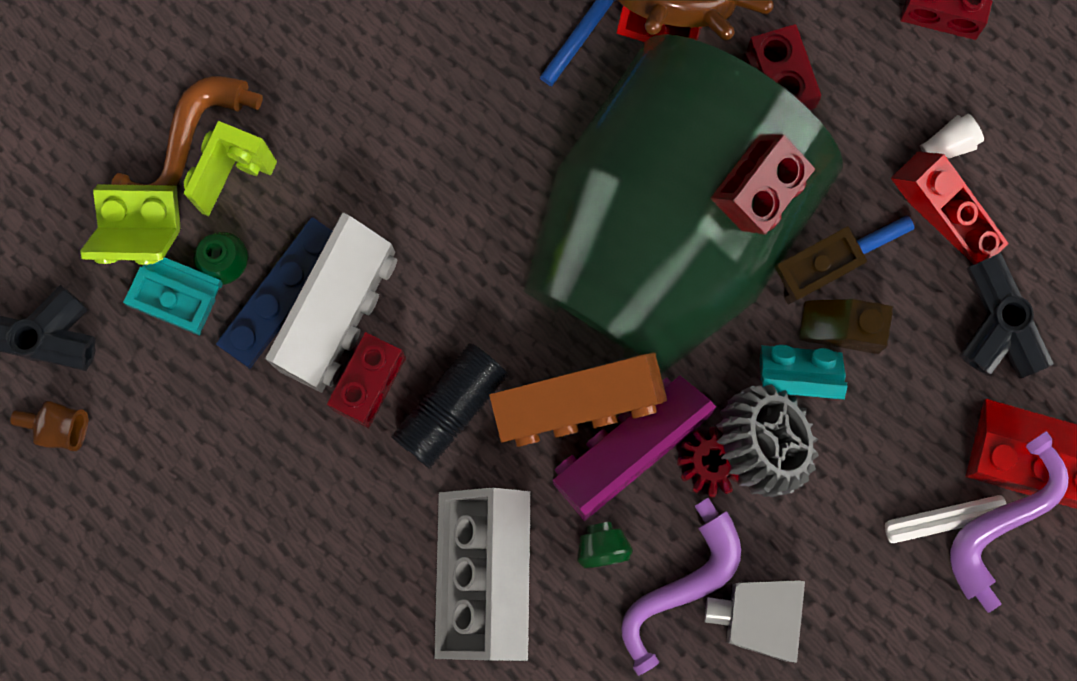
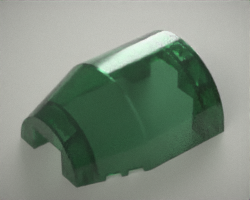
[524,34,843,375]

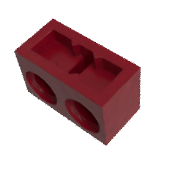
[900,0,993,40]
[744,24,822,121]
[710,134,815,235]
[327,332,406,429]

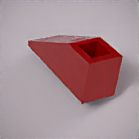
[891,152,1009,265]

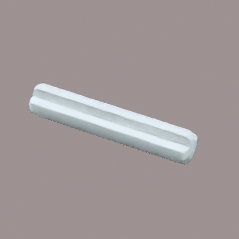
[885,495,1006,543]

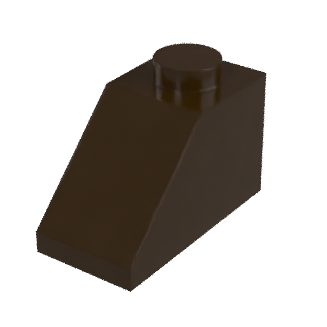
[799,299,894,354]

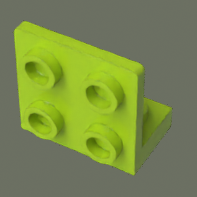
[184,121,277,217]
[80,184,180,265]

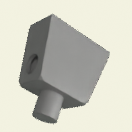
[704,580,805,663]

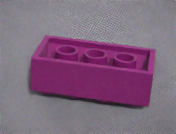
[553,375,716,521]

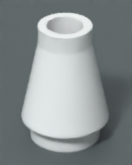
[920,114,984,159]

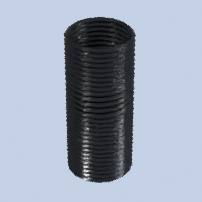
[391,343,508,469]

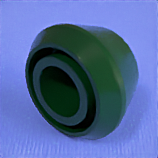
[193,232,248,285]
[577,522,633,568]

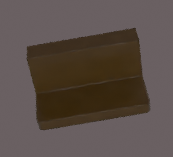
[774,226,868,305]

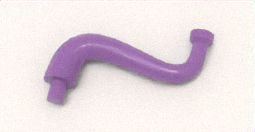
[950,431,1069,613]
[621,497,741,676]

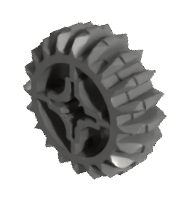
[716,384,819,497]

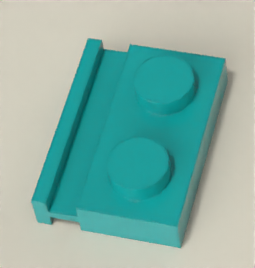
[123,257,223,335]
[760,345,847,399]

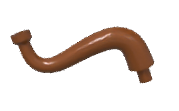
[111,76,263,186]

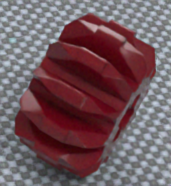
[677,427,739,498]

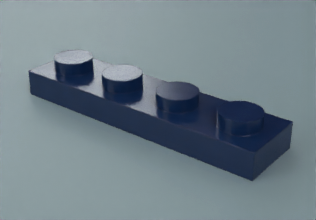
[216,217,333,369]

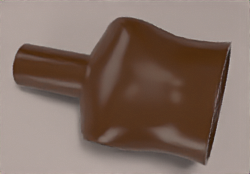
[10,401,89,451]

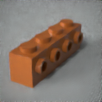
[489,352,667,447]

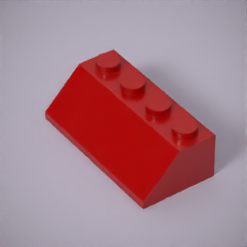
[965,399,1077,509]

